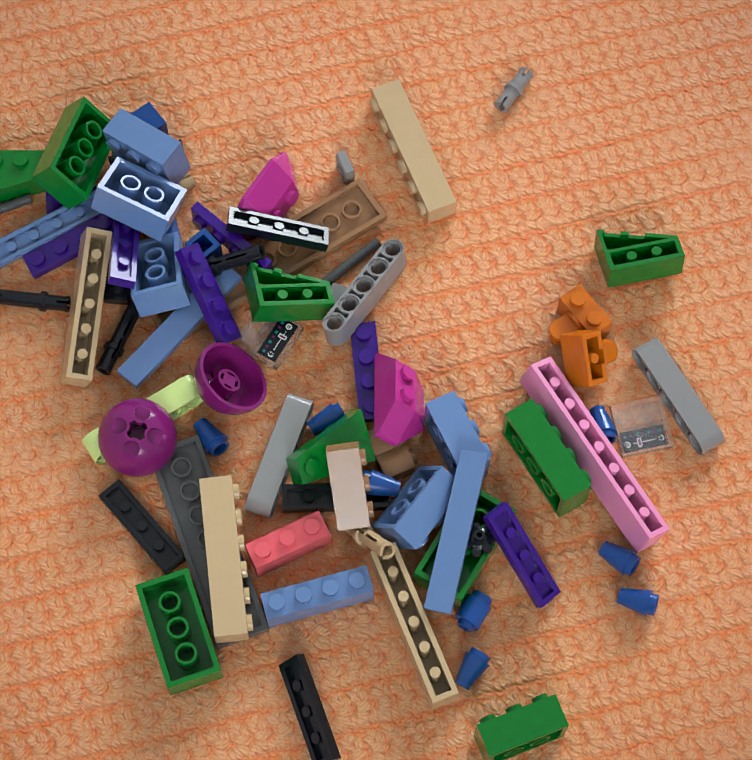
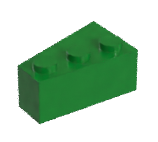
[0,150,46,202]
[594,229,685,288]
[243,262,335,322]
[286,409,376,485]

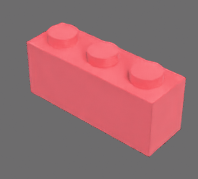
[245,510,331,577]

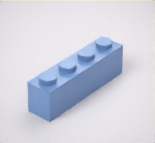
[260,565,374,628]

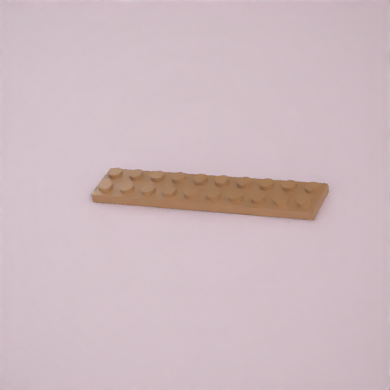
[150,178,387,340]

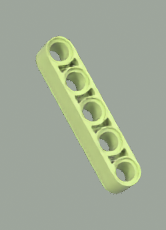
[82,375,203,464]

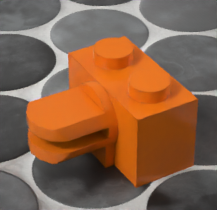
[548,284,612,346]
[560,330,618,387]

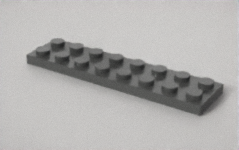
[155,435,270,650]

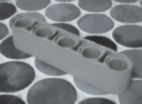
[322,239,406,346]
[632,338,725,455]
[245,393,314,518]

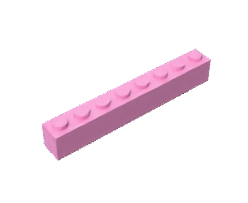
[520,357,670,553]

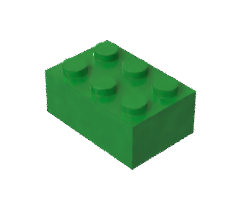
[474,693,569,760]

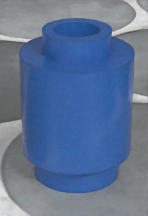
[455,590,492,632]

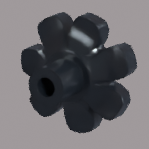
[467,522,496,558]

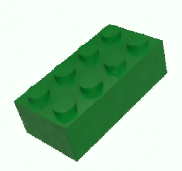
[31,96,111,210]
[502,398,592,518]
[413,490,516,608]
[135,568,223,696]

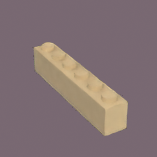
[369,79,457,223]
[60,227,112,388]
[199,475,253,644]
[370,542,459,710]

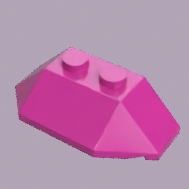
[237,152,299,241]
[374,353,425,447]

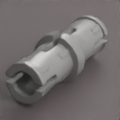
[494,66,534,113]

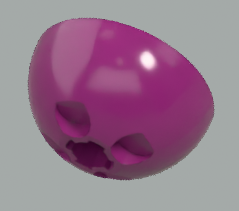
[194,342,267,415]
[98,398,177,477]

